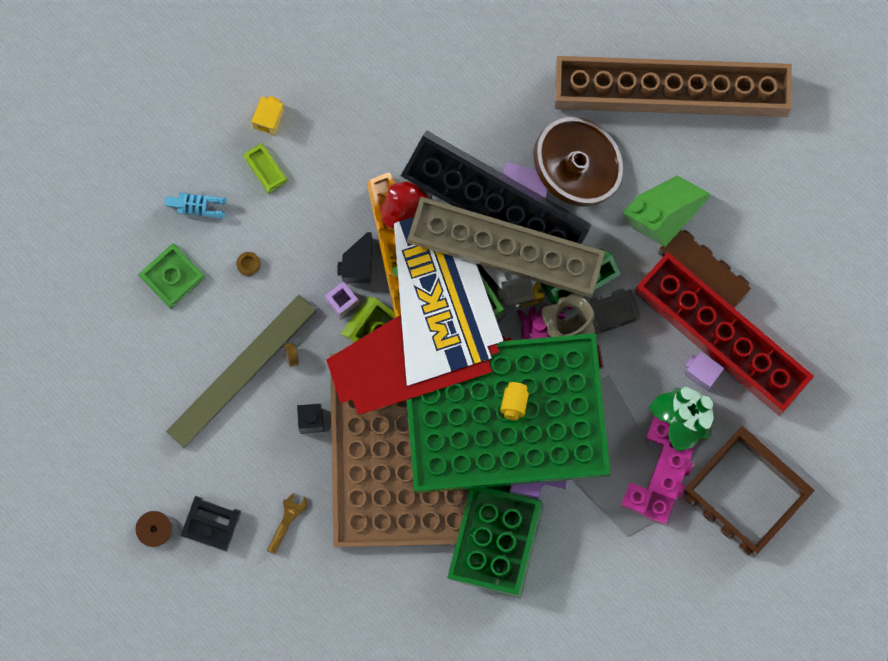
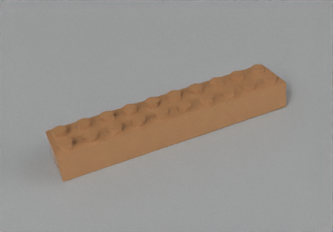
[555,56,792,117]

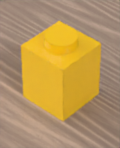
[251,96,285,136]

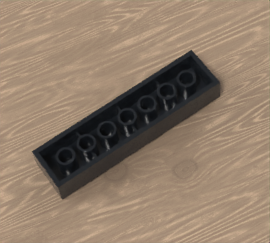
[400,130,591,244]

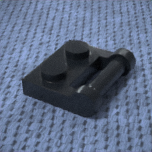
[180,496,241,552]

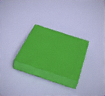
[138,243,205,309]

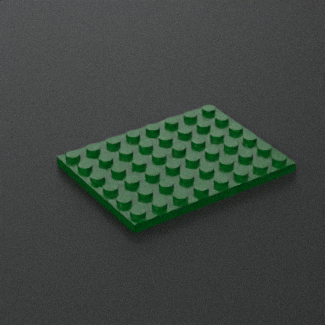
[407,333,611,493]

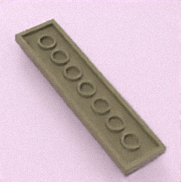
[407,197,605,298]

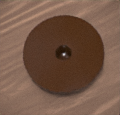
[135,511,172,547]

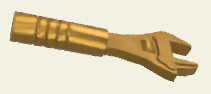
[267,493,307,555]

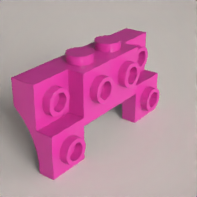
[621,416,694,526]

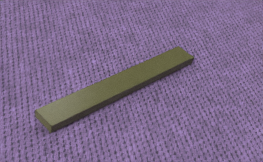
[166,295,316,448]

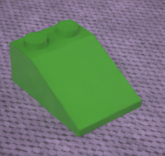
[623,175,711,247]

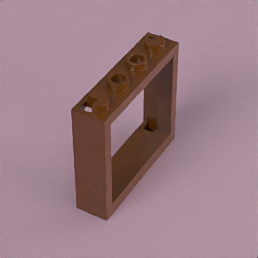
[683,425,815,557]

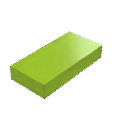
[242,142,288,194]

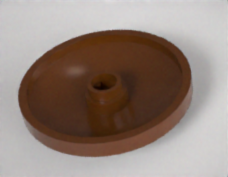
[533,117,623,207]

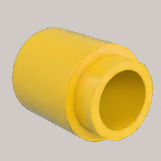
[500,382,529,420]

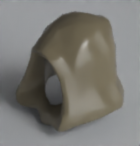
[542,293,595,337]

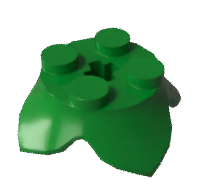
[649,387,714,452]

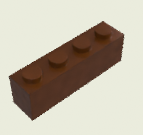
[658,230,751,309]

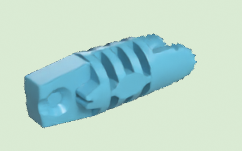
[165,192,227,219]

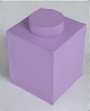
[325,281,359,320]
[685,352,724,392]

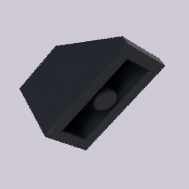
[337,232,373,284]

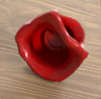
[380,181,428,228]

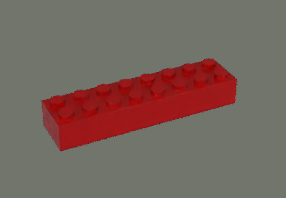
[634,252,814,417]

